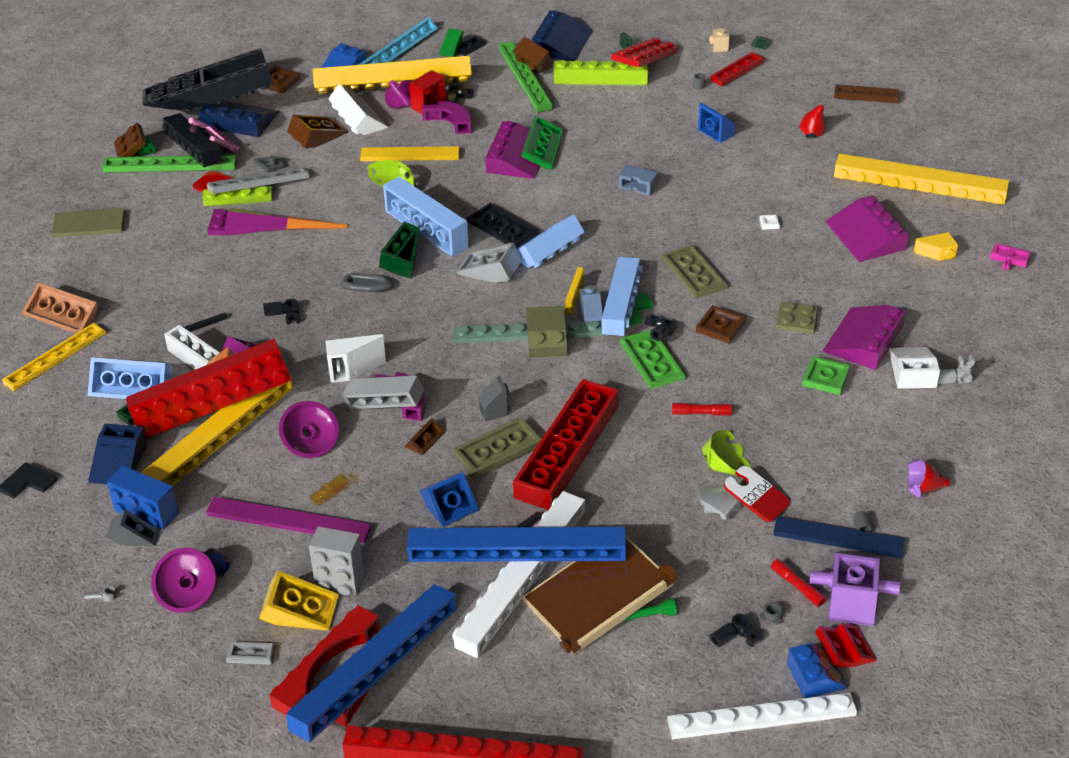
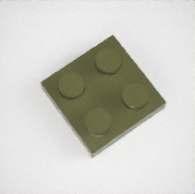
[776,302,817,334]

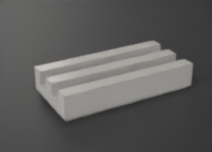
[226,641,275,665]

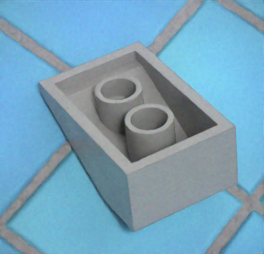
[456,242,522,283]

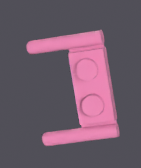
[188,117,239,152]

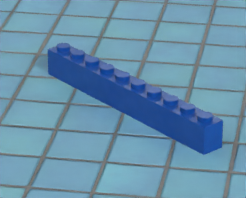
[407,527,626,562]
[286,584,456,743]

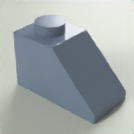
[580,286,603,322]

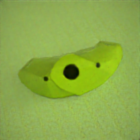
[368,160,416,188]
[702,429,751,476]

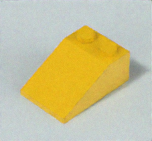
[259,570,339,630]

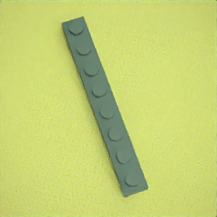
[454,321,603,343]

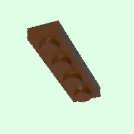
[834,84,899,103]

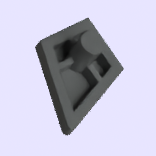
[253,155,284,172]

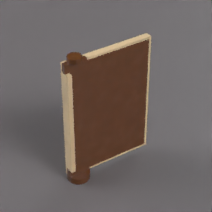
[522,535,679,655]

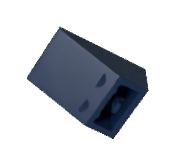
[88,423,147,485]

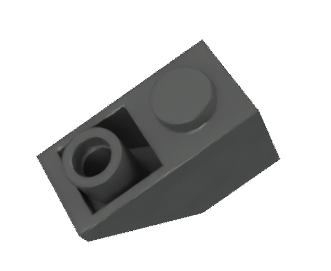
[478,376,510,422]

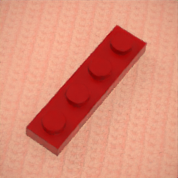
[710,52,764,87]

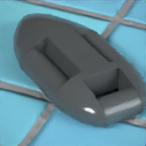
[341,273,392,292]

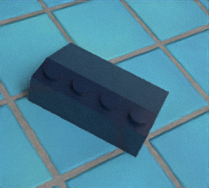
[531,10,592,61]
[199,100,279,138]

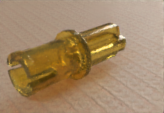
[310,474,348,506]

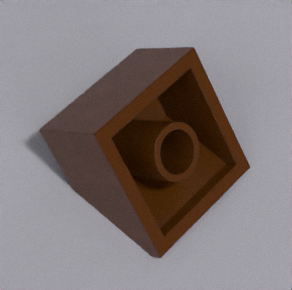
[513,37,553,73]

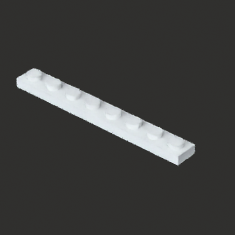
[667,693,857,739]

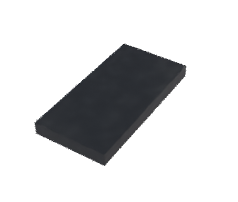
[466,203,540,248]

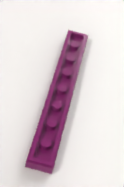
[206,497,371,543]

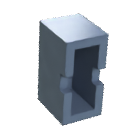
[618,164,658,196]

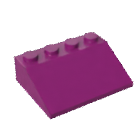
[485,121,540,179]
[825,195,909,262]
[822,305,906,370]

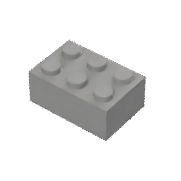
[309,526,365,595]

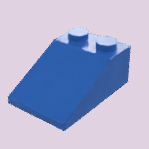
[321,43,366,68]

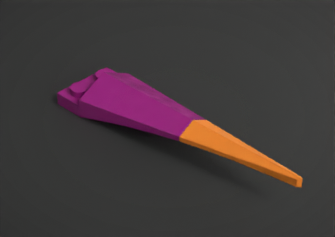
[207,208,348,235]

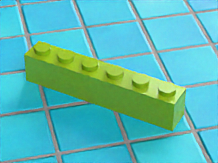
[554,60,648,85]

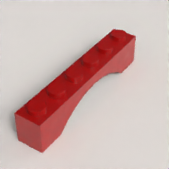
[269,605,380,716]

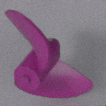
[385,80,412,108]

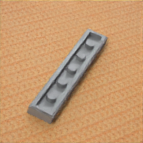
[207,167,309,194]

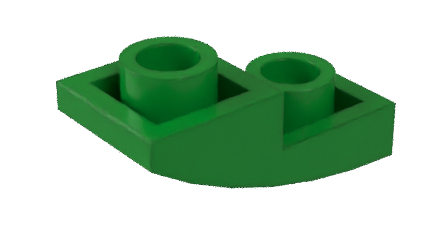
[439,28,464,57]

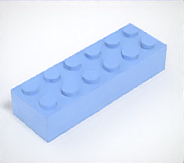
[383,177,469,257]

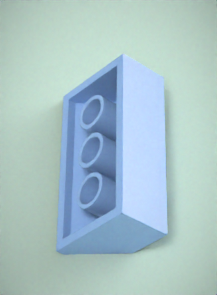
[517,214,584,268]
[88,358,173,399]

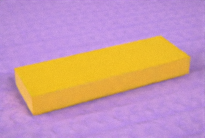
[565,267,584,314]

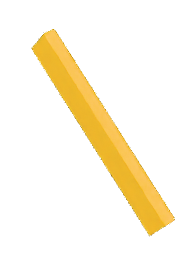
[360,146,459,161]
[2,323,106,391]

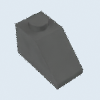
[106,510,159,546]

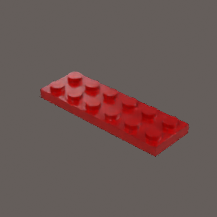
[611,37,679,68]

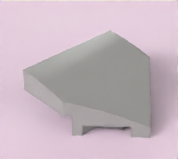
[698,487,741,520]

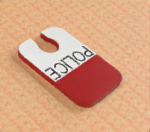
[724,466,790,522]

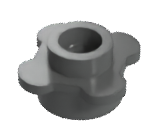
[760,602,785,625]

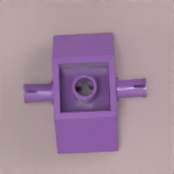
[810,551,900,626]

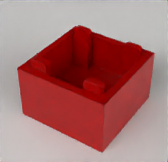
[409,70,447,115]

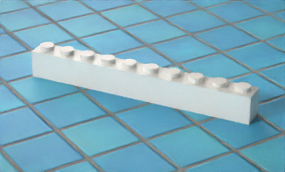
[453,491,585,658]

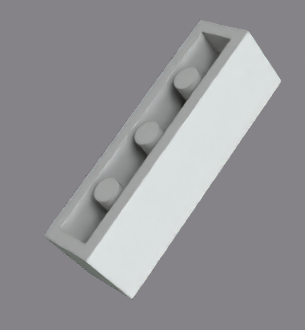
[164,325,220,369]

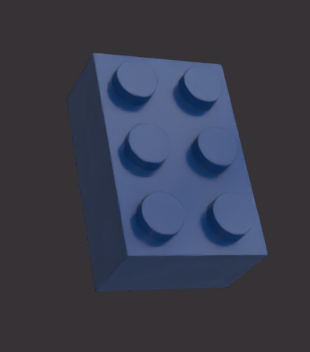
[107,466,179,529]

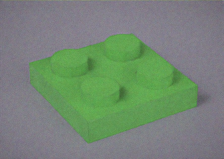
[802,356,850,395]

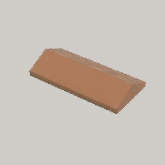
[21,282,98,333]

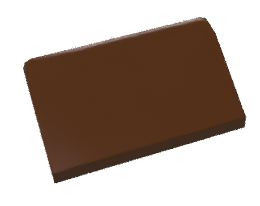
[404,418,446,455]

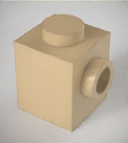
[709,28,729,52]

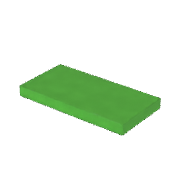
[620,330,685,389]

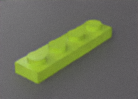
[203,186,272,206]

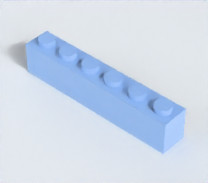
[602,257,643,336]

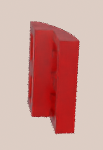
[815,623,876,667]

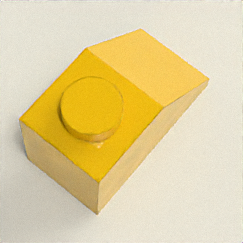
[914,232,958,261]

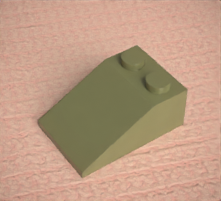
[526,306,567,358]

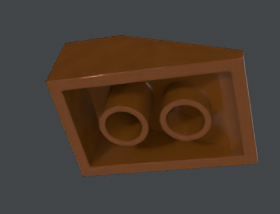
[287,115,349,149]

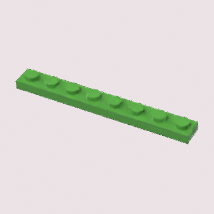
[498,41,552,112]
[102,155,237,172]

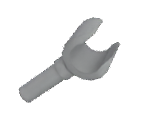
[84,585,115,602]

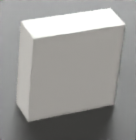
[759,215,780,230]

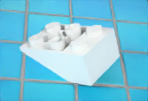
[326,334,386,383]
[888,347,940,389]

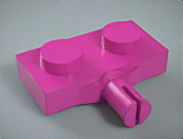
[990,243,1031,270]

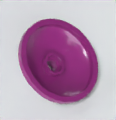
[279,401,339,459]
[151,548,217,613]

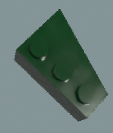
[379,221,420,279]

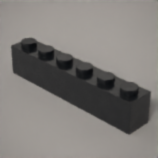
[162,113,222,168]

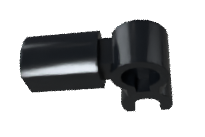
[446,85,474,103]
[263,298,300,325]
[645,314,676,341]
[710,614,764,648]

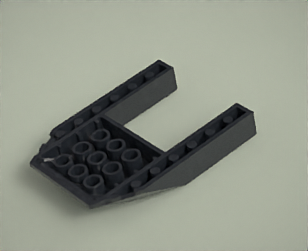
[142,48,273,111]

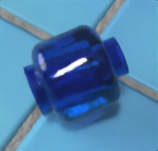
[201,548,230,578]

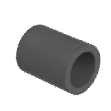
[693,73,705,90]
[853,511,872,532]

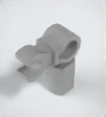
[937,355,975,384]

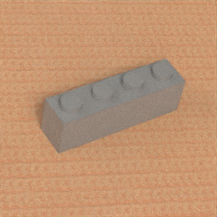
[342,376,425,409]

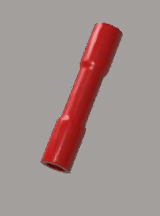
[672,403,732,416]
[771,558,827,608]

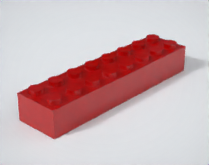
[126,338,292,439]
[513,379,618,510]

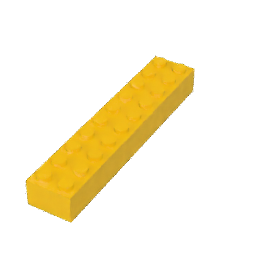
[313,56,471,94]

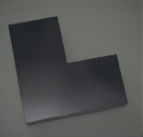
[457,36,486,56]
[0,462,57,499]

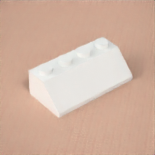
[329,84,388,135]

